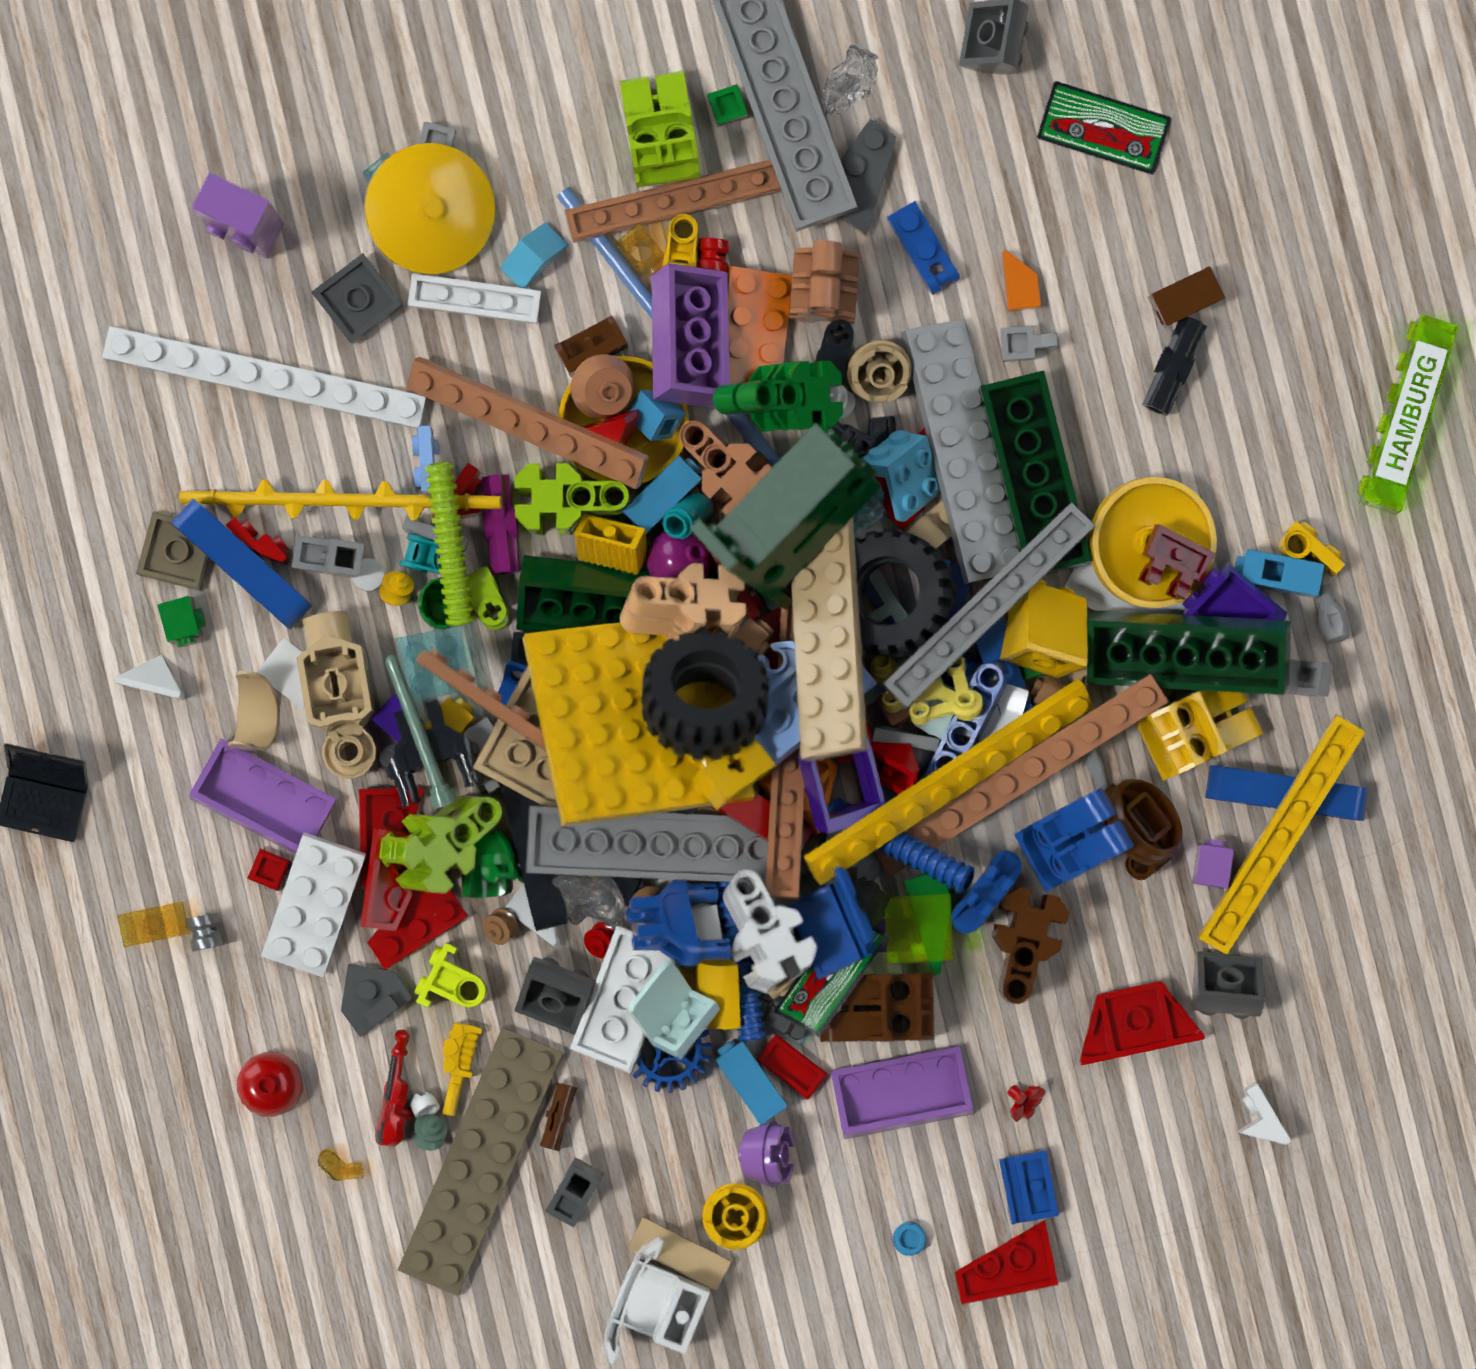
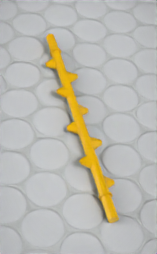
[179,479,502,521]

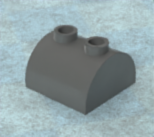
[959,0,1029,74]
[1192,951,1265,1019]
[514,956,596,1035]

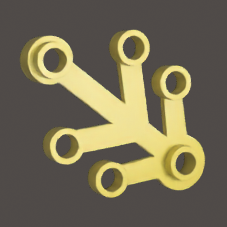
[870,656,983,725]

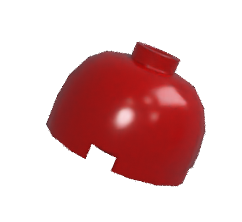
[237,1052,303,1117]

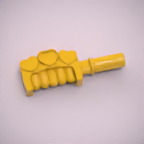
[442,1022,482,1117]

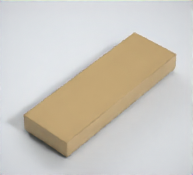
[628,1217,731,1291]

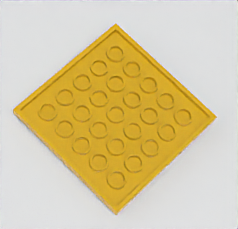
[523,622,755,826]

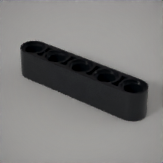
[499,782,568,932]

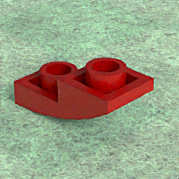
[225,517,291,565]

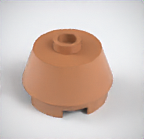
[571,354,635,419]

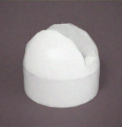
[411,1091,440,1119]

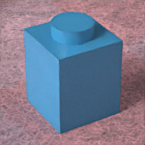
[629,389,686,441]

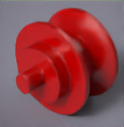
[584,922,615,959]

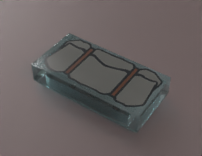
[757,990,809,1046]

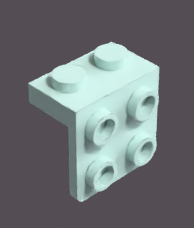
[629,960,720,1059]

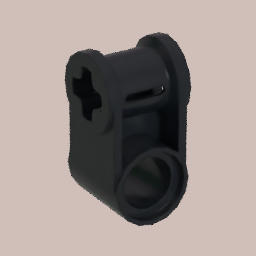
[815,320,854,385]

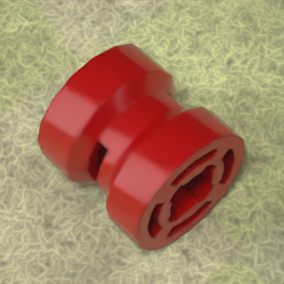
[696,238,731,274]

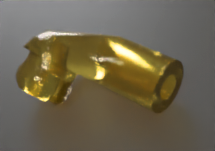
[317,1148,364,1181]

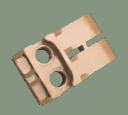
[619,563,746,641]

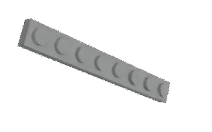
[883,503,1095,709]

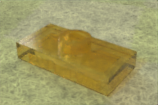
[117,902,190,947]

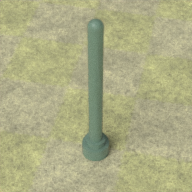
[385,655,458,810]

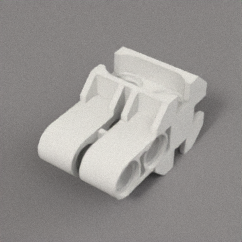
[723,870,817,993]

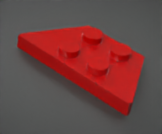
[1079,981,1205,1066]

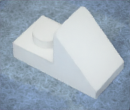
[1237,1083,1291,1145]

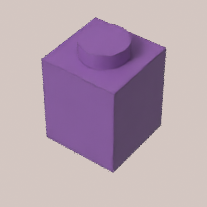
[1192,839,1234,889]

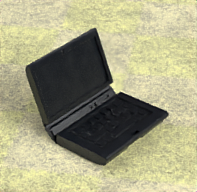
[0,743,88,843]

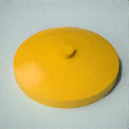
[364,143,495,274]
[1088,477,1217,608]

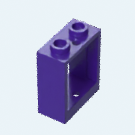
[797,737,885,834]

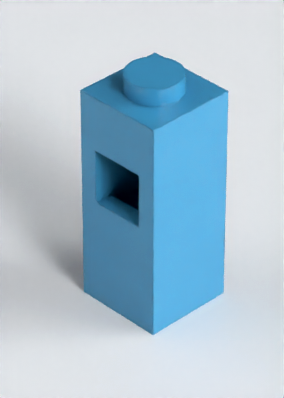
[623,456,702,537]
[1234,549,1325,599]
[715,1039,788,1125]

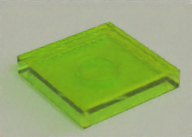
[883,894,954,964]

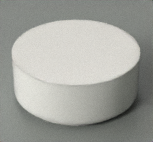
[352,558,385,592]

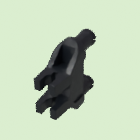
[386,699,485,808]

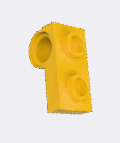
[1279,521,1345,577]

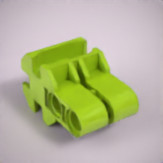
[620,71,701,188]
[515,463,631,535]
[379,795,502,893]

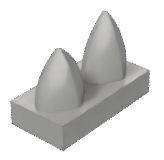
[873,724,940,778]

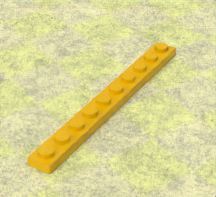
[804,679,1094,885]

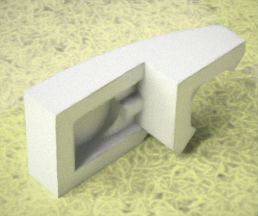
[504,883,560,948]

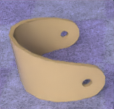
[228,671,279,751]

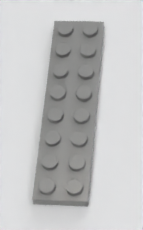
[712,0,858,232]
[901,319,1020,585]
[526,806,768,883]

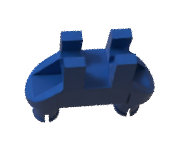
[951,850,1022,933]
[625,879,731,966]

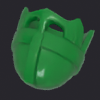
[460,830,524,898]

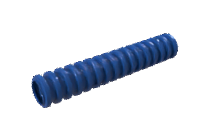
[827,798,975,893]
[715,881,767,1042]

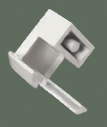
[604,1236,710,1366]

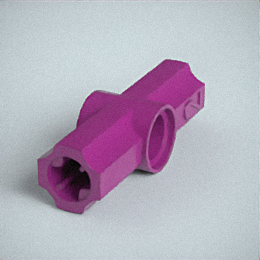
[481,474,520,575]

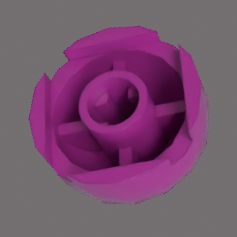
[646,530,713,579]

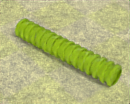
[424,462,475,626]

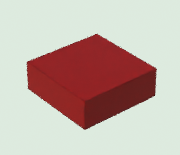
[247,849,291,891]

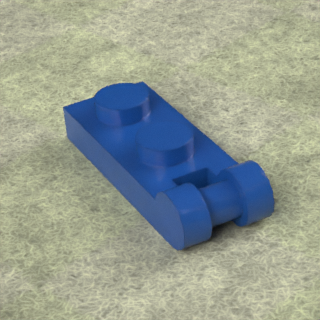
[887,201,961,295]

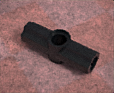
[1142,317,1207,416]

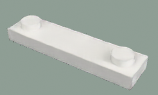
[408,273,542,325]

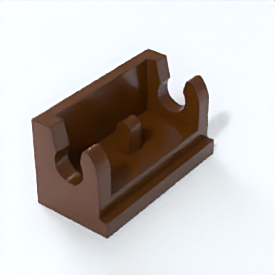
[1147,266,1225,327]
[554,315,628,378]

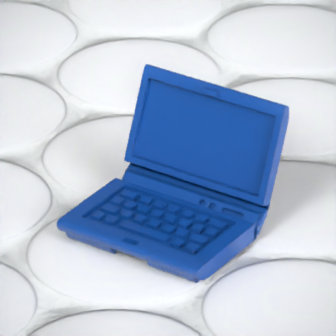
[788,867,875,980]

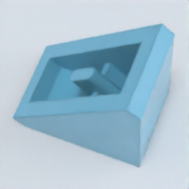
[500,222,569,289]

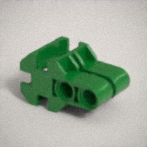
[713,361,843,432]

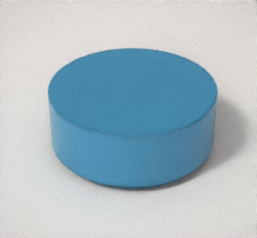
[893,1222,926,1256]

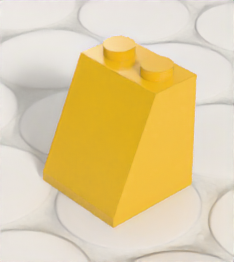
[1000,579,1088,678]

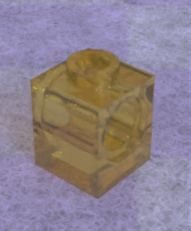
[615,223,664,278]

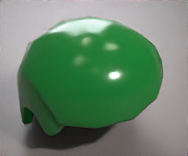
[418,577,455,630]

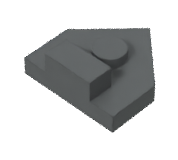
[341,964,414,1037]

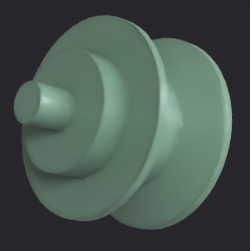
[412,1114,447,1151]

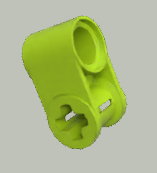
[466,565,510,631]

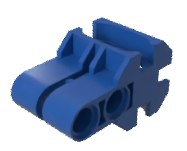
[1014,787,1134,892]

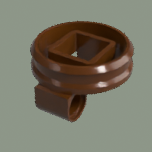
[1103,779,1182,880]

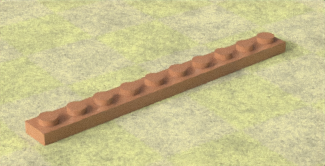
[765,581,805,899]
[874,674,1169,877]

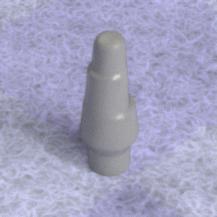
[1084,748,1108,789]

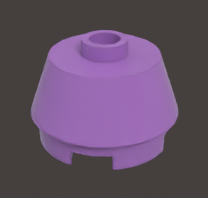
[738,1121,794,1188]

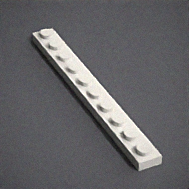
[102,326,427,429]

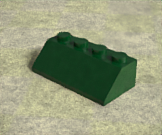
[516,555,651,632]

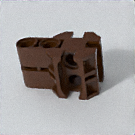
[992,887,1069,1004]
[820,973,935,1042]

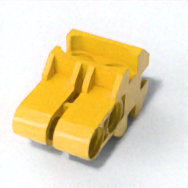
[1136,690,1264,781]

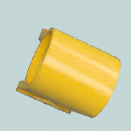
[663,214,698,267]

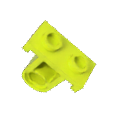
[414,942,488,1008]

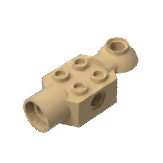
[296,611,376,779]

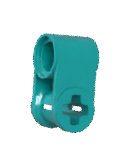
[399,534,465,576]

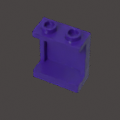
[1182,562,1287,620]

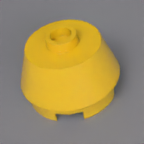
[702,1183,769,1250]

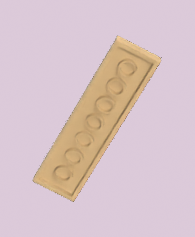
[791,517,867,761]

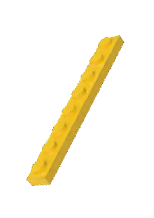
[1198,713,1366,955]

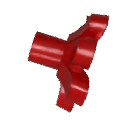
[1007,1085,1045,1122]

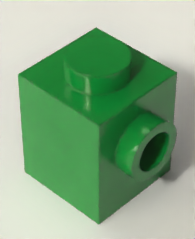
[157,596,206,648]

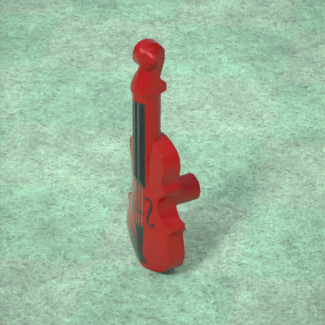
[375,1030,413,1147]

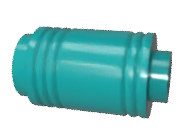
[663,493,713,539]

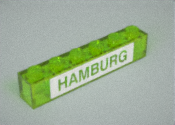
[1357,314,1459,515]

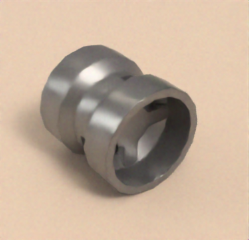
[186,913,224,951]

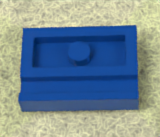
[999,1150,1059,1225]

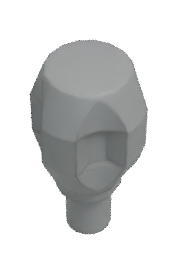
[1318,584,1349,644]

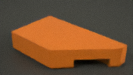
[1001,250,1041,312]

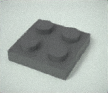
[311,253,403,345]

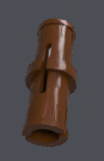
[539,1082,578,1151]

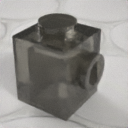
[850,877,891,926]

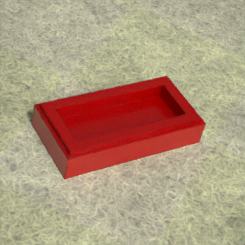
[756,1034,828,1100]

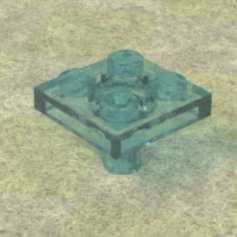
[395,626,470,702]

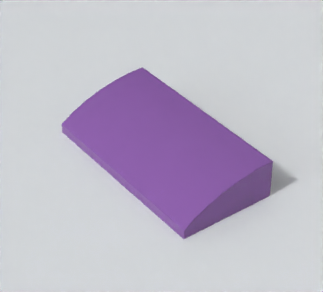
[189,738,336,855]
[831,1046,973,1140]

